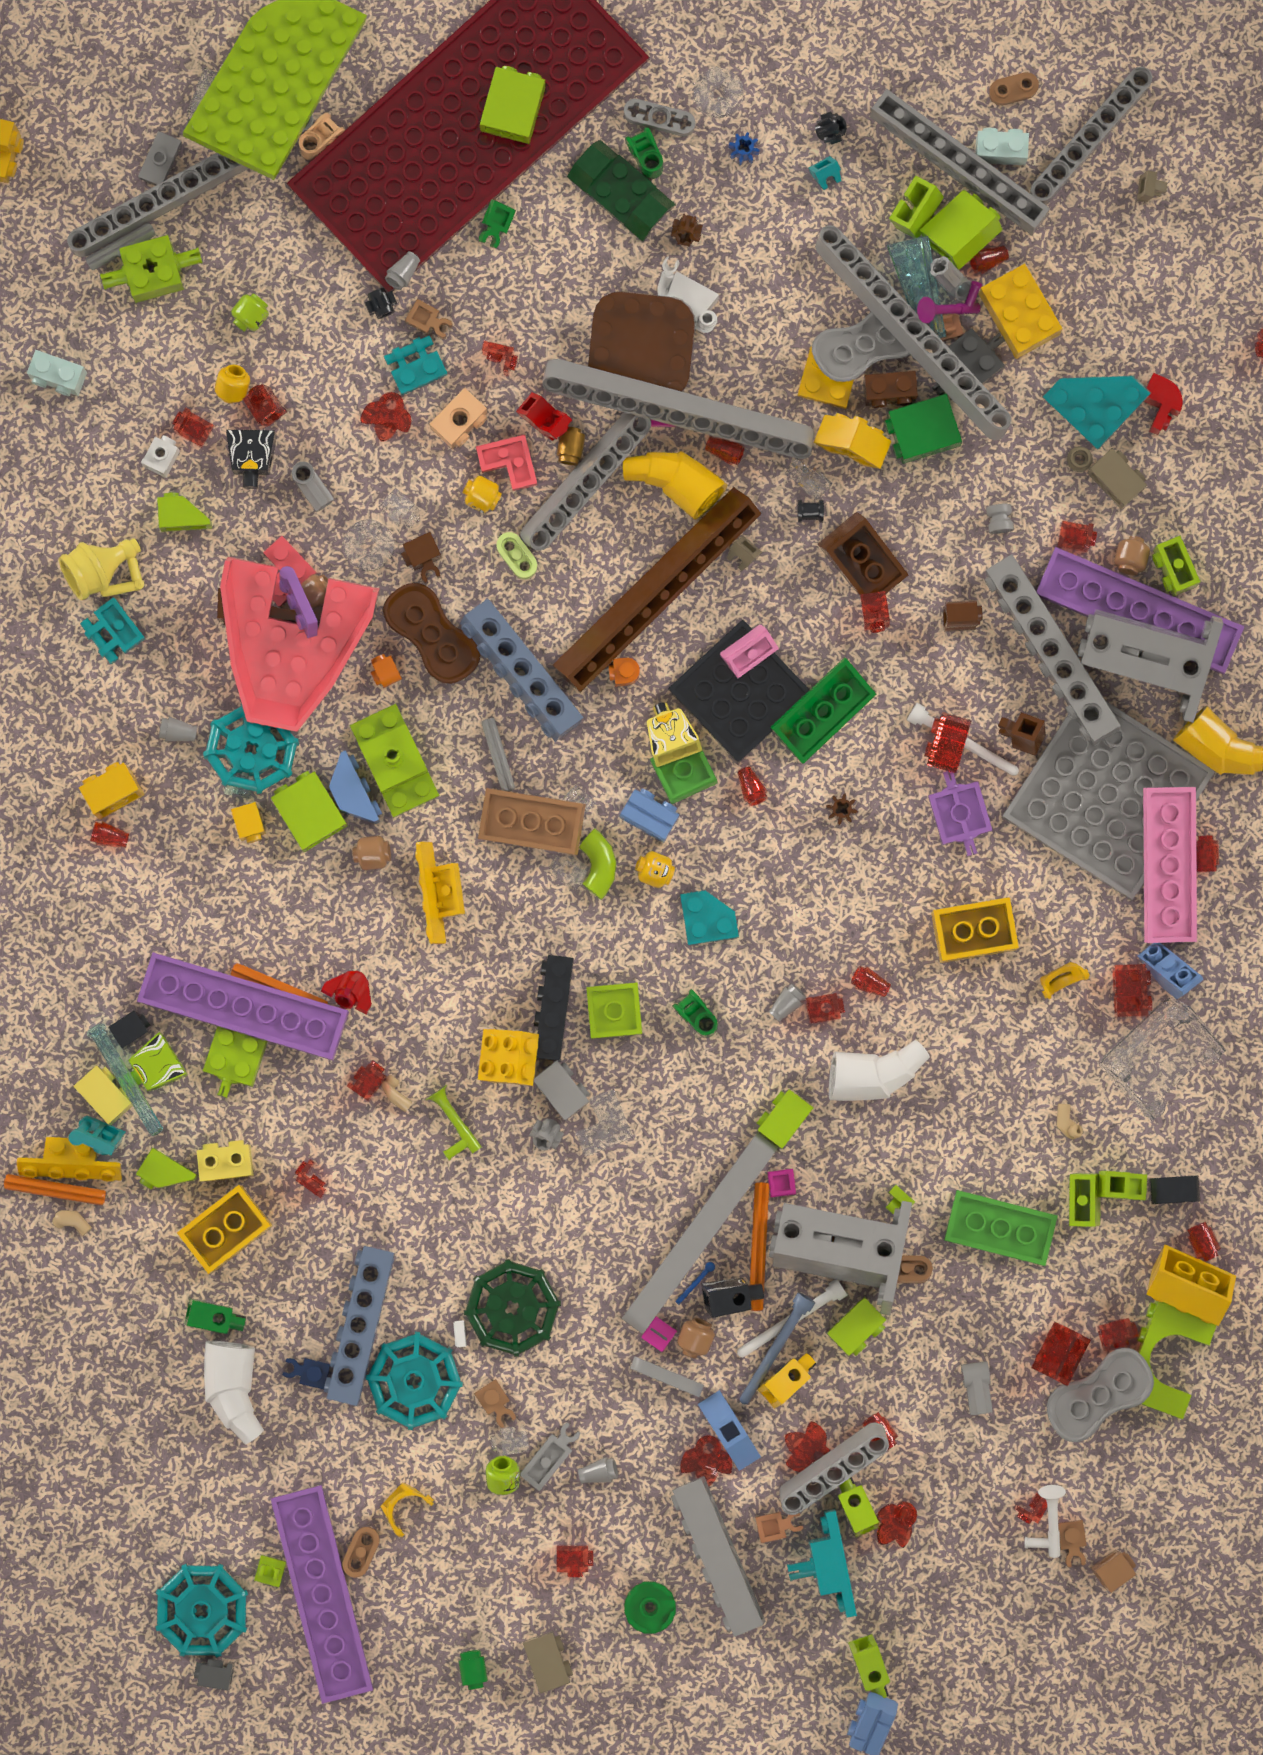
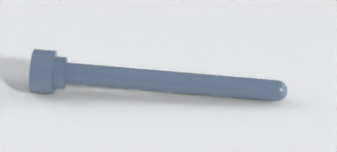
[740,1292,815,1404]

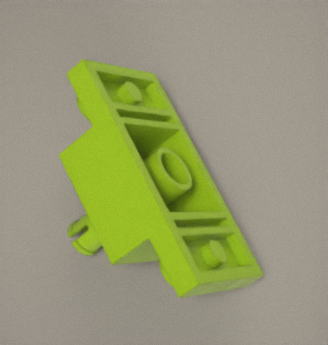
[350,704,440,818]

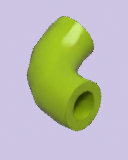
[579,828,617,900]

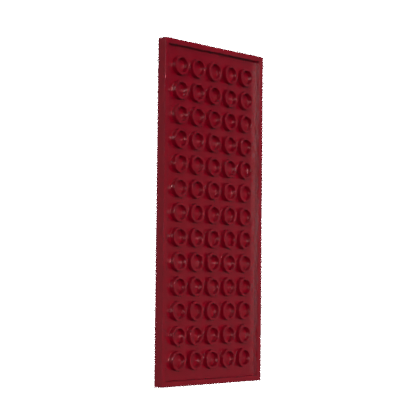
[286,0,650,293]

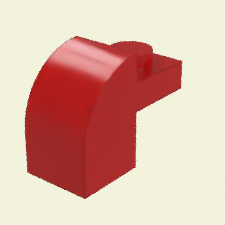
[1144,373,1183,435]
[516,392,572,441]

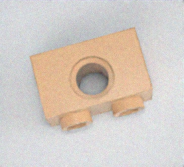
[429,388,487,449]

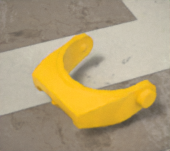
[1040,962,1090,999]
[380,1482,434,1537]

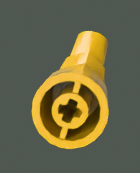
[623,451,728,520]
[1173,705,1263,775]

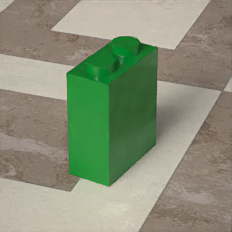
[884,394,962,464]

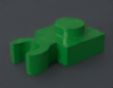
[479,200,516,248]

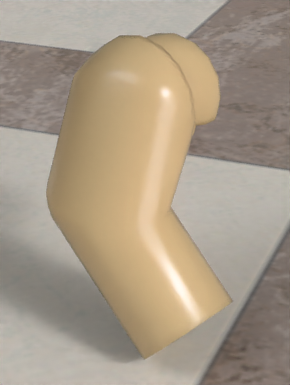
[1057,1104,1083,1139]

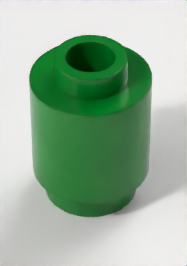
[458,1650,488,1690]

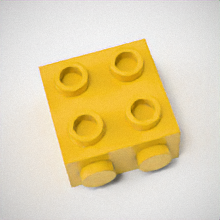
[477,1029,539,1086]

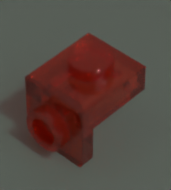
[860,591,890,633]

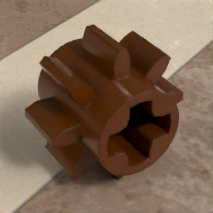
[671,214,703,247]
[826,793,858,826]

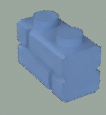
[619,788,679,843]
[847,1692,898,1755]

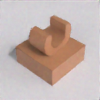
[933,314,964,342]

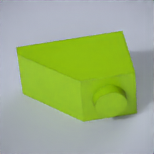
[157,492,212,532]
[136,1148,199,1190]

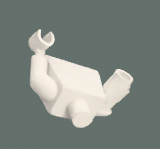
[658,256,719,333]

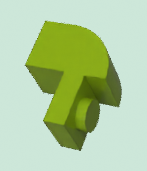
[1098,1171,1147,1200]

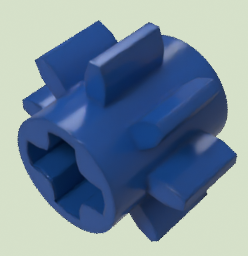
[728,132,760,165]

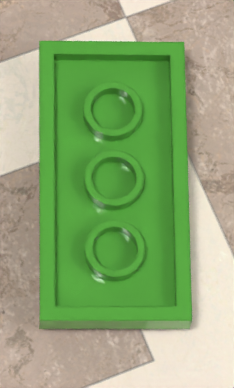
[944,1190,1058,1266]

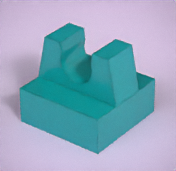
[808,156,842,190]

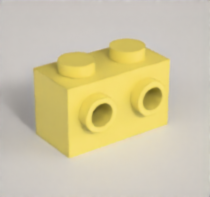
[74,1065,134,1126]
[196,1140,254,1182]

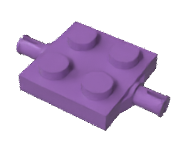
[928,770,992,856]

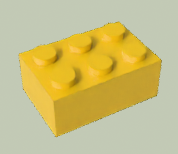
[978,263,1063,359]
[931,897,1019,963]
[177,1185,273,1274]
[1146,1244,1236,1326]

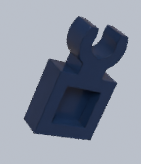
[282,1358,330,1390]

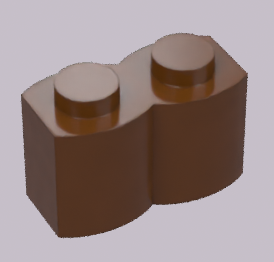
[943,600,983,632]

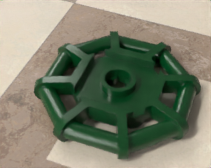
[463,1259,561,1357]

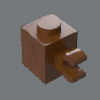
[401,532,442,584]
[998,712,1046,756]

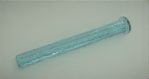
[87,1023,163,1136]

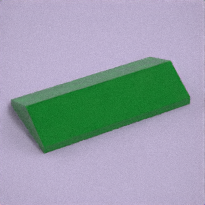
[770,657,877,764]

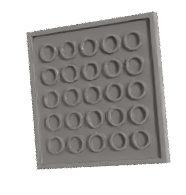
[1002,691,1215,901]

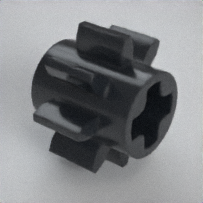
[815,111,847,145]
[365,288,397,319]

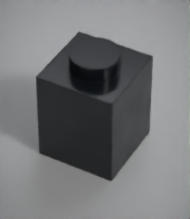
[108,1010,151,1050]

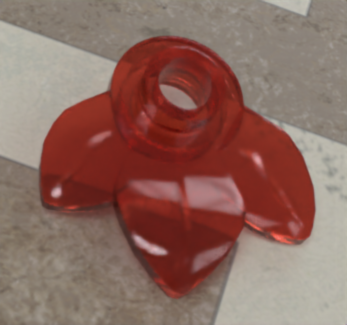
[360,392,412,442]
[785,1421,830,1472]
[680,1435,732,1486]
[876,1501,917,1548]

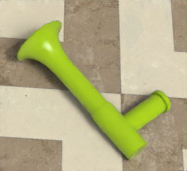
[425,1085,481,1161]

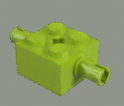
[100,235,203,303]

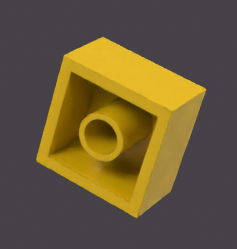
[78,762,144,820]

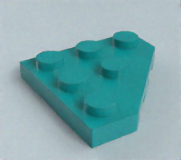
[1043,376,1151,449]

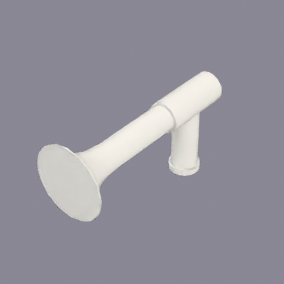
[1025,1485,1066,1558]

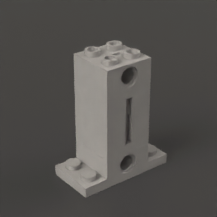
[1077,609,1223,723]
[769,1201,912,1316]

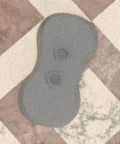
[812,312,917,382]
[1046,1348,1154,1442]

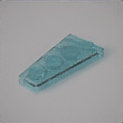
[886,236,946,338]

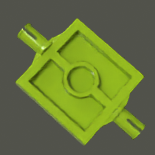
[203,1026,268,1098]

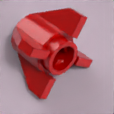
[320,971,372,1015]

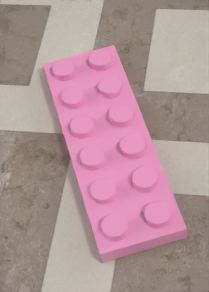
[1143,787,1197,943]

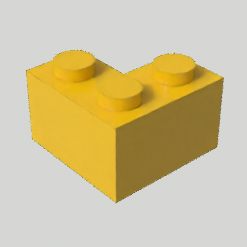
[0,119,24,183]
[813,413,892,469]

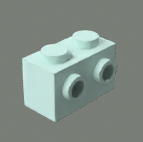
[975,128,1029,166]
[27,350,87,396]

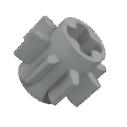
[529,1119,564,1150]

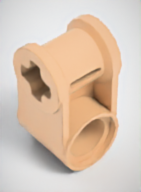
[299,112,345,161]

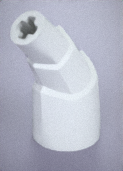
[829,1040,930,1101]
[204,1341,264,1445]

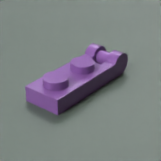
[279,566,318,638]

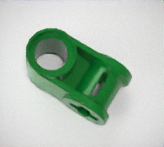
[625,127,663,179]
[672,989,718,1038]

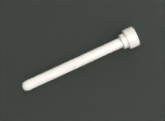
[907,703,1019,776]
[737,1279,848,1358]

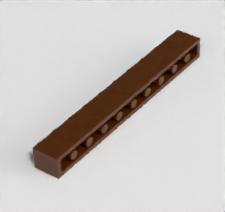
[553,487,762,693]

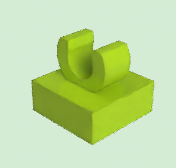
[885,1185,915,1214]
[254,1555,287,1587]

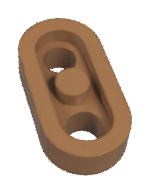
[989,72,1039,106]
[897,1255,933,1283]
[342,1526,380,1578]

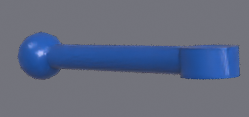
[675,1262,715,1305]

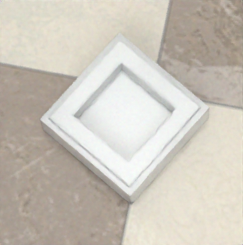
[453,1320,467,1347]

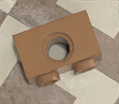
[1090,1549,1137,1593]

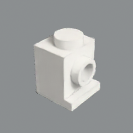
[141,435,180,478]

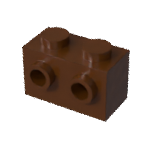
[863,371,918,408]

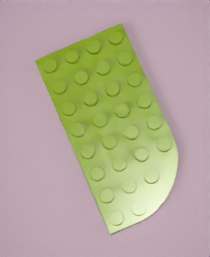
[183,0,367,180]

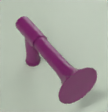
[917,281,982,324]

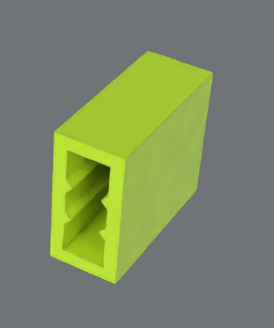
[480,66,545,144]
[920,190,1003,270]
[271,771,348,852]

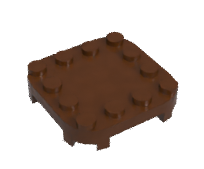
[588,291,696,392]

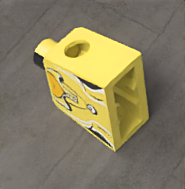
[647,702,703,767]

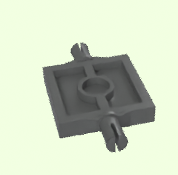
[932,328,1005,395]

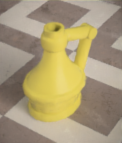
[58,538,144,600]

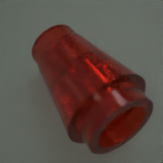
[970,245,1009,274]
[705,436,745,465]
[737,766,768,806]
[90,821,130,848]
[851,966,891,997]

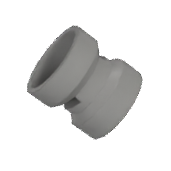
[986,504,1014,534]

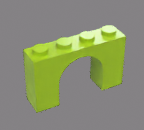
[1137,1301,1217,1419]

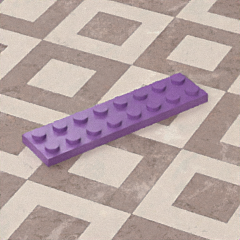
[1036,547,1244,675]
[137,952,349,1061]
[271,1485,374,1704]

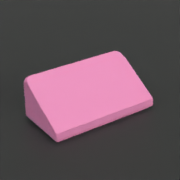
[720,625,779,678]

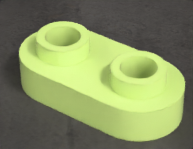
[497,532,537,579]

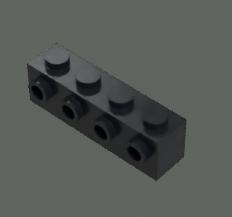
[534,955,574,1062]

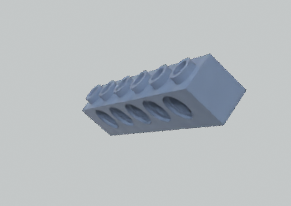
[460,599,584,742]
[324,1246,395,1406]

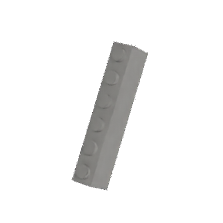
[671,1476,766,1637]

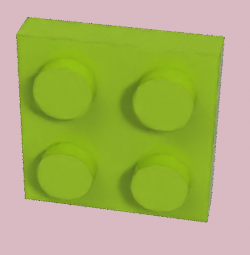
[586,982,642,1039]

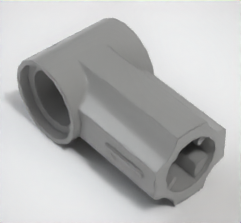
[930,256,971,301]
[292,461,335,512]
[961,1361,993,1415]

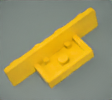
[415,842,465,944]
[16,1137,122,1182]

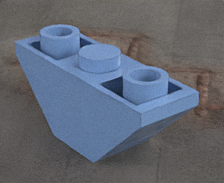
[329,750,382,824]
[1137,943,1204,999]
[698,1390,761,1471]

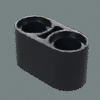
[1150,1175,1201,1205]

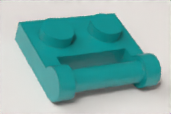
[68,1116,126,1155]

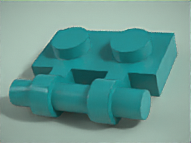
[383,335,448,396]
[80,597,146,664]

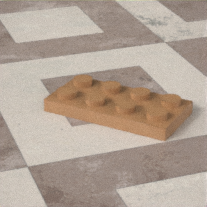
[478,788,586,855]

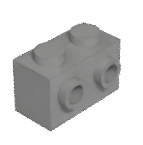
[534,1061,590,1121]

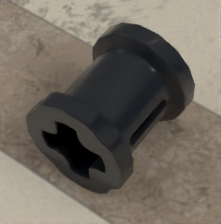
[797,500,824,523]

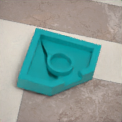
[680,890,739,946]

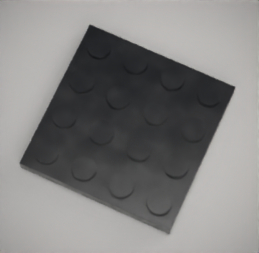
[668,619,810,763]

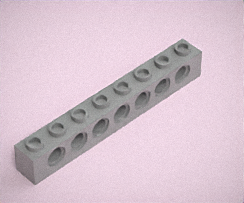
[870,89,1050,236]
[984,554,1121,746]

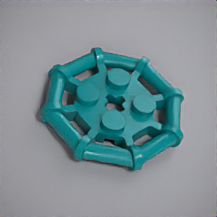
[203,704,299,794]
[365,1331,463,1430]
[155,1563,249,1658]

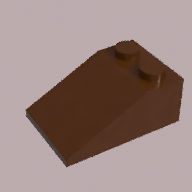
[817,512,909,608]

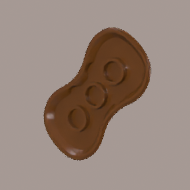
[383,582,481,684]

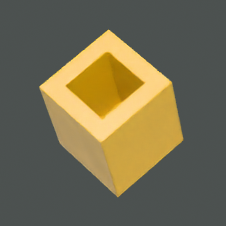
[231,802,266,844]

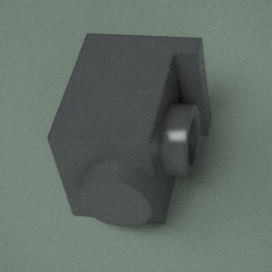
[194,1659,235,1691]

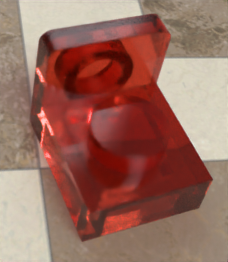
[482,341,518,376]
[172,408,215,448]
[1057,521,1097,552]
[295,1159,327,1199]
[1014,1492,1048,1525]

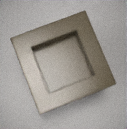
[1137,170,1168,202]
[727,536,762,571]

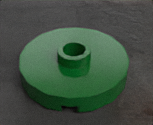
[624,1581,676,1634]

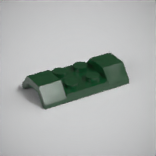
[567,140,676,242]

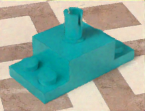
[787,1508,857,1618]

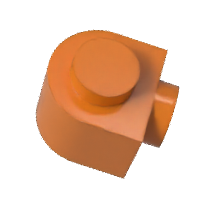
[371,654,402,688]
[608,658,640,687]

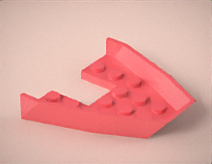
[220,557,380,732]

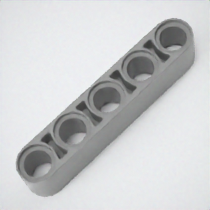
[779,1423,889,1515]

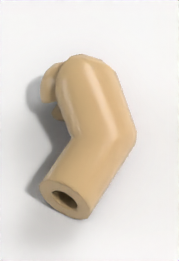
[382,1075,412,1112]
[52,1210,92,1236]

